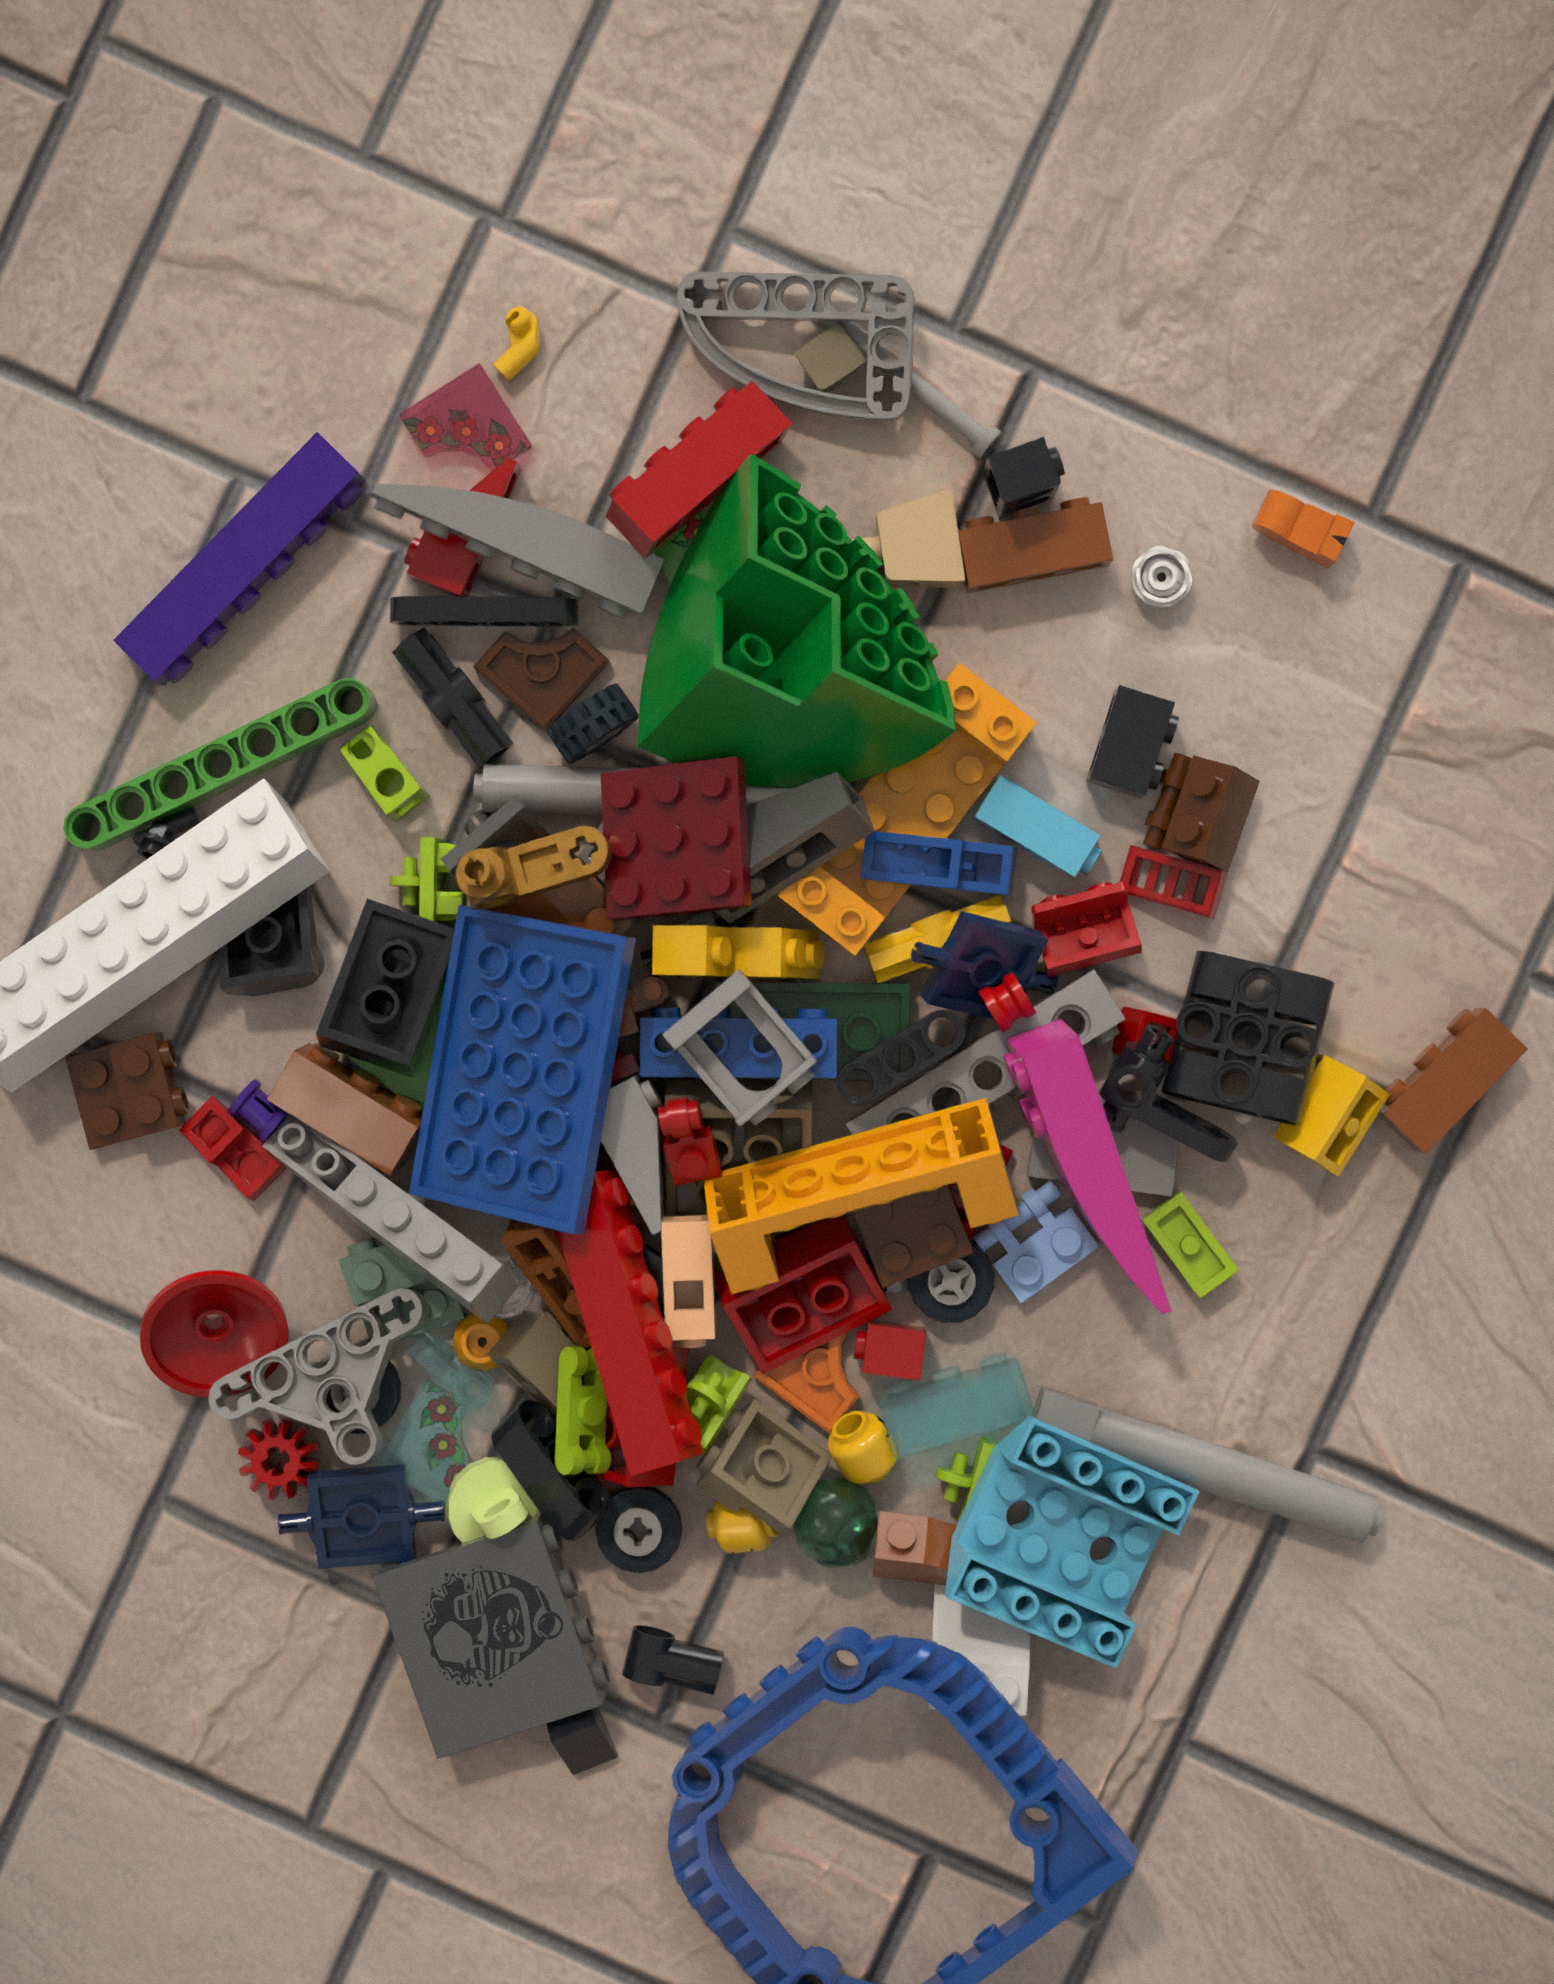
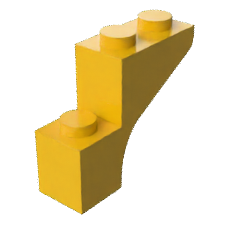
[652,925,825,979]

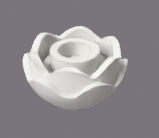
[1131,546,1192,607]

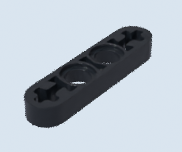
[390,596,578,627]

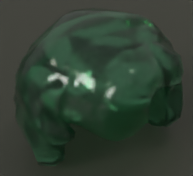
[793,1477,878,1568]

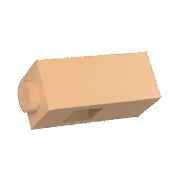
[661,1215,717,1348]

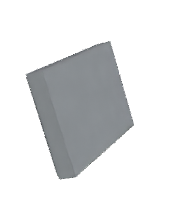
[1027,1088,1186,1197]

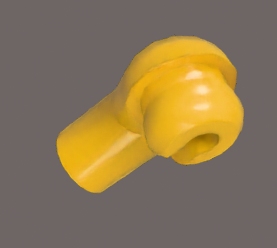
[493,306,540,382]

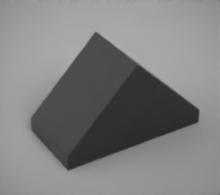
[546,1707,618,1775]

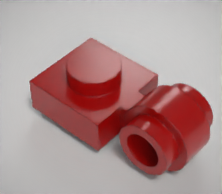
[658,1097,722,1186]

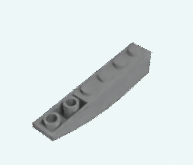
[366,483,664,619]
[262,1114,519,1324]

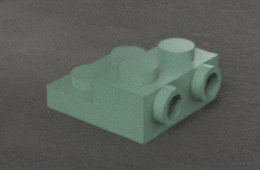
[339,1237,466,1342]

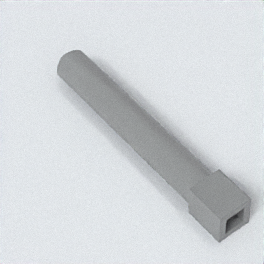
[473,764,793,816]
[1032,1385,1383,1543]

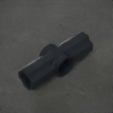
[392,627,514,768]

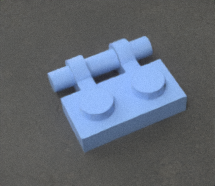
[973,1180,1099,1303]

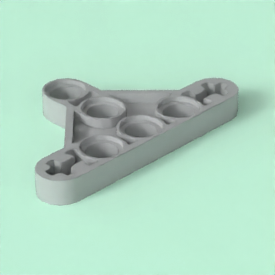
[208,1288,429,1465]

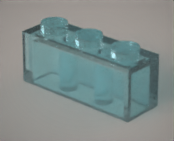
[878,1352,1036,1459]

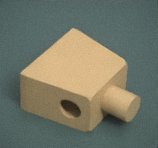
[851,489,965,588]

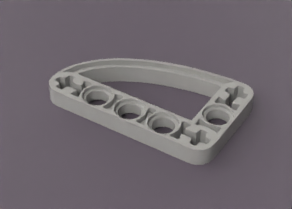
[677,272,915,421]

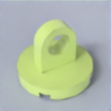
[445,1457,540,1543]

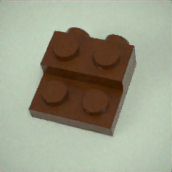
[65,1032,189,1150]

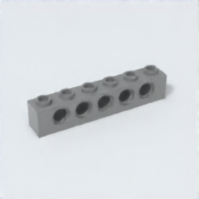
[845,969,1125,1135]

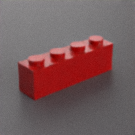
[605,381,792,559]

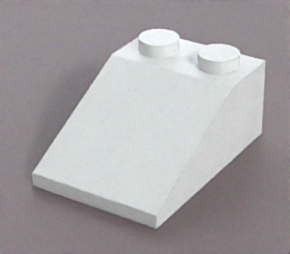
[927,1584,1030,1716]

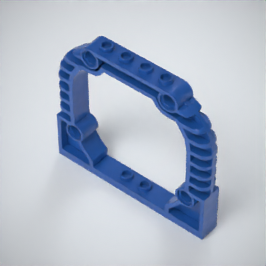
[668,1626,1138,1984]

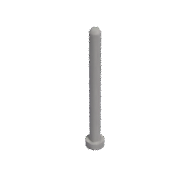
[821,308,1002,459]

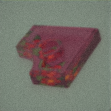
[398,363,532,471]

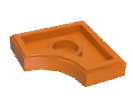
[753,1332,859,1434]

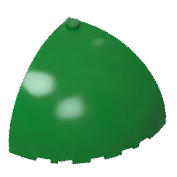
[638,454,956,788]

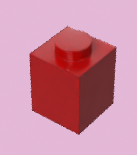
[853,1320,926,1380]

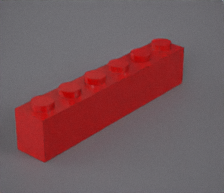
[556,1169,704,1477]

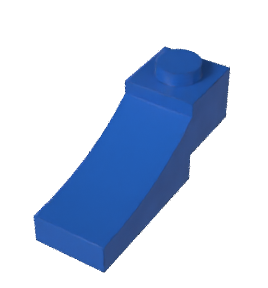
[861,831,1017,896]

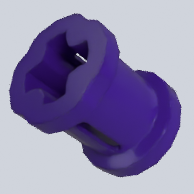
[227,1079,289,1143]

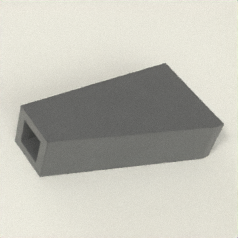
[708,772,875,924]

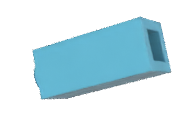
[973,775,1102,879]

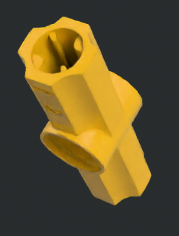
[864,895,1012,983]

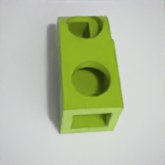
[340,724,430,823]

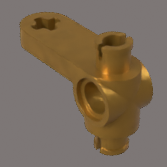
[456,826,612,910]

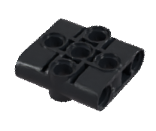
[1161,951,1335,1126]

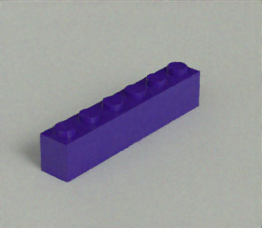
[113,432,366,686]

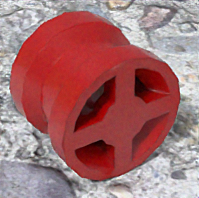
[978,972,1036,1033]

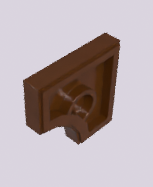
[473,628,610,732]

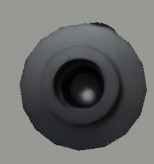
[133,806,200,859]

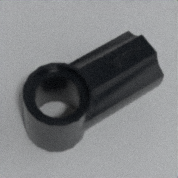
[622,1625,724,1695]

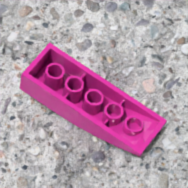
[1003,1019,1171,1315]

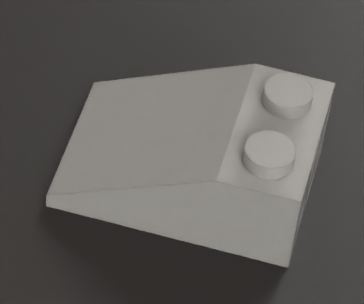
[601,1074,666,1235]

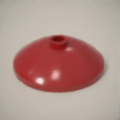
[140,1270,289,1398]

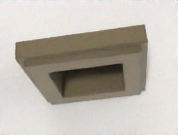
[794,321,867,392]

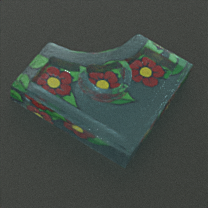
[376,1378,475,1506]

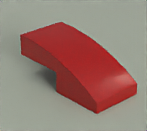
[179,1096,287,1201]

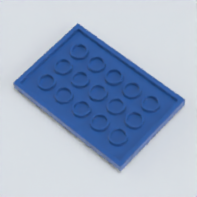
[409,905,636,1234]

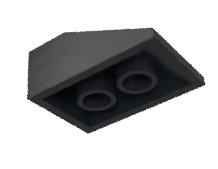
[316,898,455,1077]

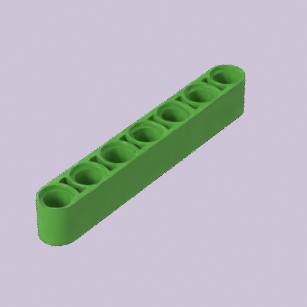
[63,678,376,851]

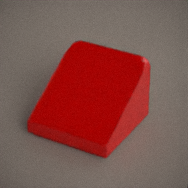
[1112,1007,1177,1062]

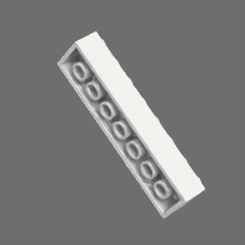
[0,778,330,1093]

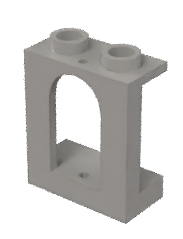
[662,969,817,1126]

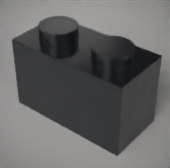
[1086,685,1179,799]

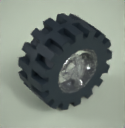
[546,683,639,764]

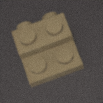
[696,1399,831,1535]

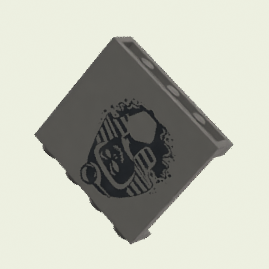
[372,1512,611,1759]

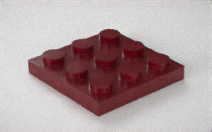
[600,756,752,921]

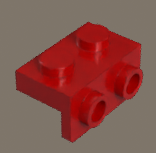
[1031,882,1142,977]

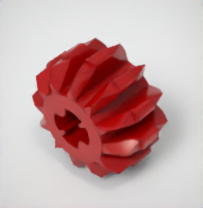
[238,1416,321,1500]

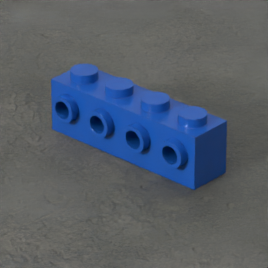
[640,1008,837,1078]

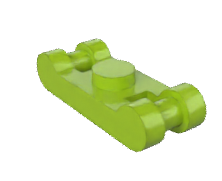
[555,1346,611,1475]

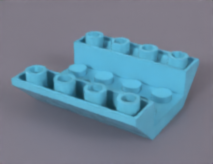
[945,1415,1200,1669]

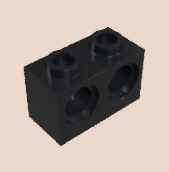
[983,437,1065,519]

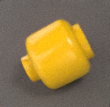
[827,1411,899,1484]
[706,1500,780,1554]

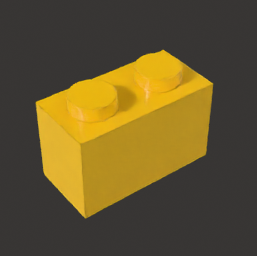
[1273,1054,1390,1177]

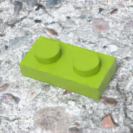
[1141,1191,1239,1299]

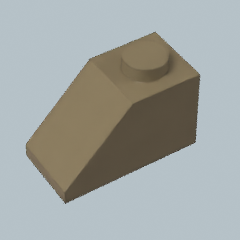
[487,1311,576,1419]

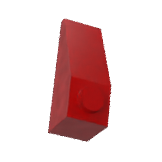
[404,457,521,597]

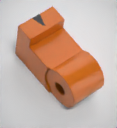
[1252,489,1355,568]

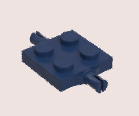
[911,911,1058,1019]
[278,1464,445,1569]

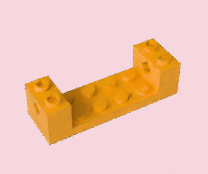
[778,662,1037,957]
[703,1098,1019,1294]

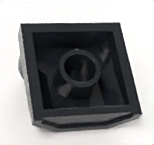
[218,886,325,996]

